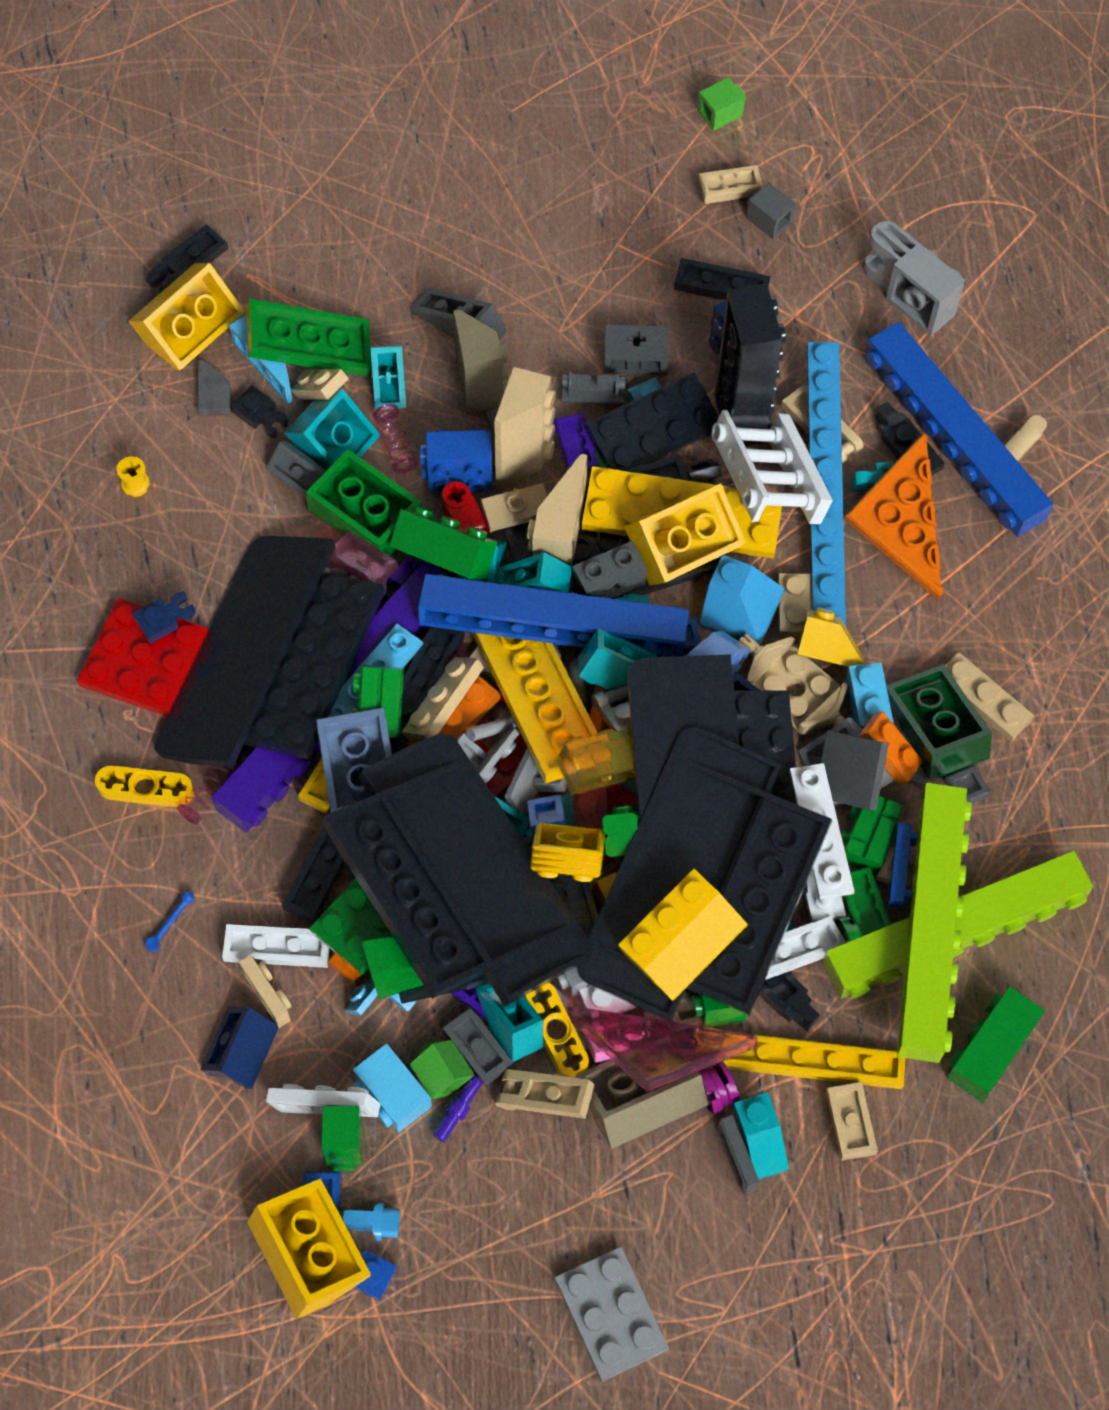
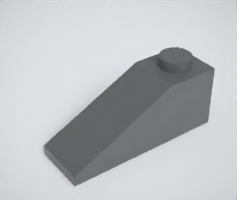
[410,288,507,340]

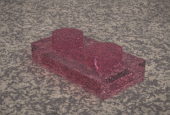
[330,531,398,584]

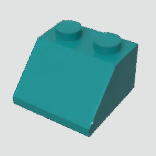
[284,389,381,470]

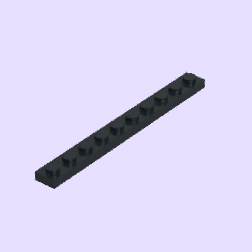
[282,627,465,924]

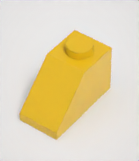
[798,608,864,667]

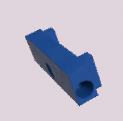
[887,823,918,910]

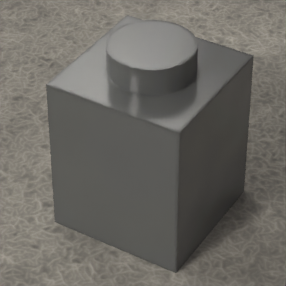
[746,182,796,239]

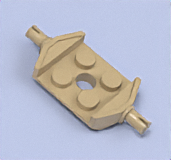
[739,633,848,735]

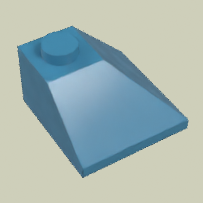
[699,555,785,646]

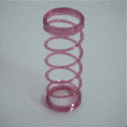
[374,404,418,474]
[177,759,241,825]

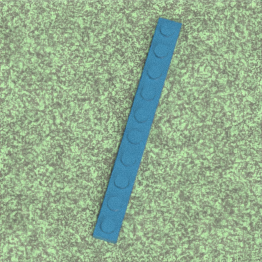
[807,342,846,626]

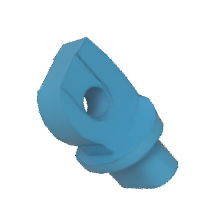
[343,1203,400,1242]

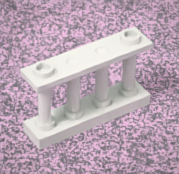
[711,410,833,524]
[789,763,854,923]

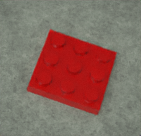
[77,598,209,716]

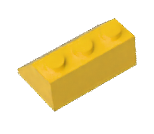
[128,263,245,371]
[618,869,748,1001]
[247,1178,371,1319]

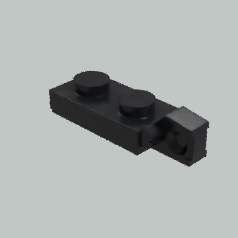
[875,402,945,476]
[759,972,820,1032]

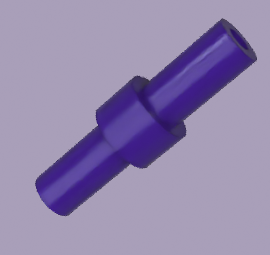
[433,1076,482,1143]

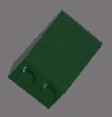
[886,664,992,781]

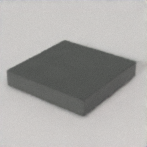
[821,730,889,810]

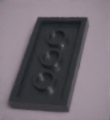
[584,372,719,471]

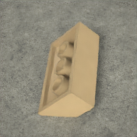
[494,367,556,489]

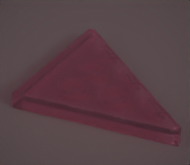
[567,1006,758,1092]

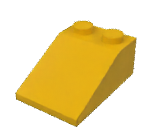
[624,483,746,586]

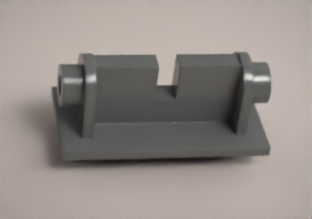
[562,372,625,405]

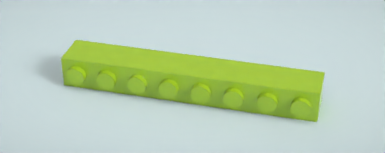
[896,783,972,1063]
[822,851,1094,999]

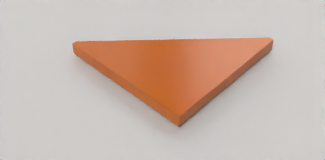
[844,433,943,600]

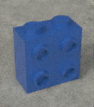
[420,428,493,494]

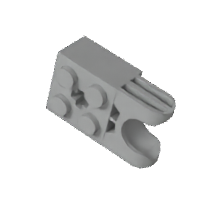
[864,221,965,336]

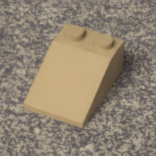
[527,454,587,567]

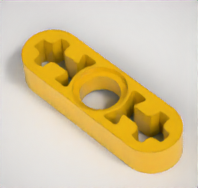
[95,766,194,807]
[524,982,589,1078]

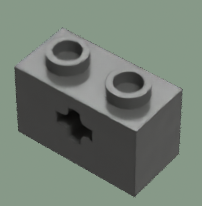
[604,323,668,375]
[573,541,647,598]

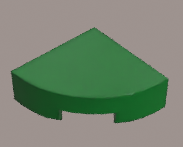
[835,916,862,943]

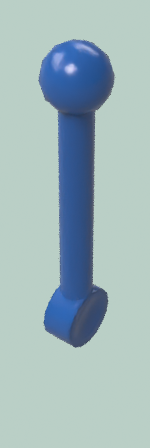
[145,891,195,952]

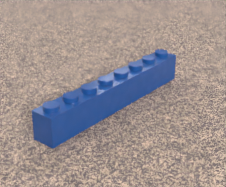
[865,322,1054,537]
[419,574,689,658]

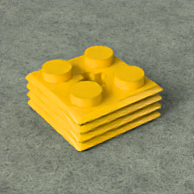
[530,823,605,882]

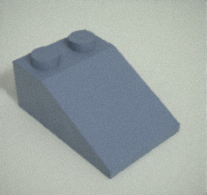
[316,708,393,813]

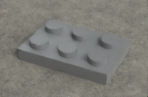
[555,1247,669,1382]

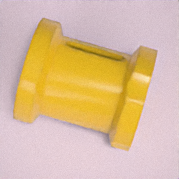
[116,456,150,497]

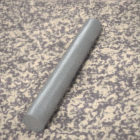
[466,716,518,741]

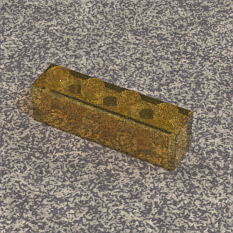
[556,725,635,795]

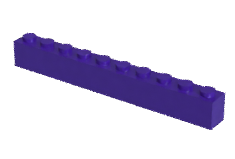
[212,561,451,833]

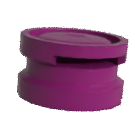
[697,1058,740,1116]

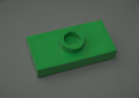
[842,866,891,936]

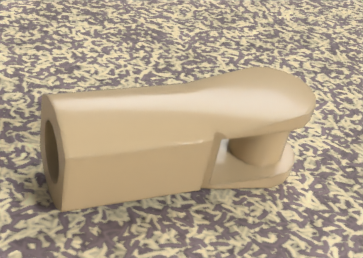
[1005,415,1047,462]

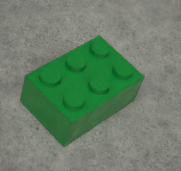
[305,449,422,564]

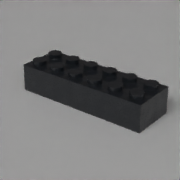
[714,284,786,446]

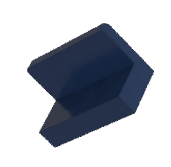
[200,1006,278,1089]

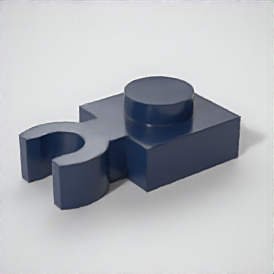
[132,591,196,644]

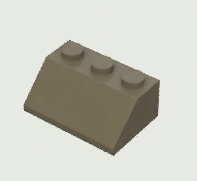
[454,310,508,415]
[576,1032,708,1149]

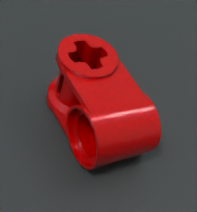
[442,481,491,536]

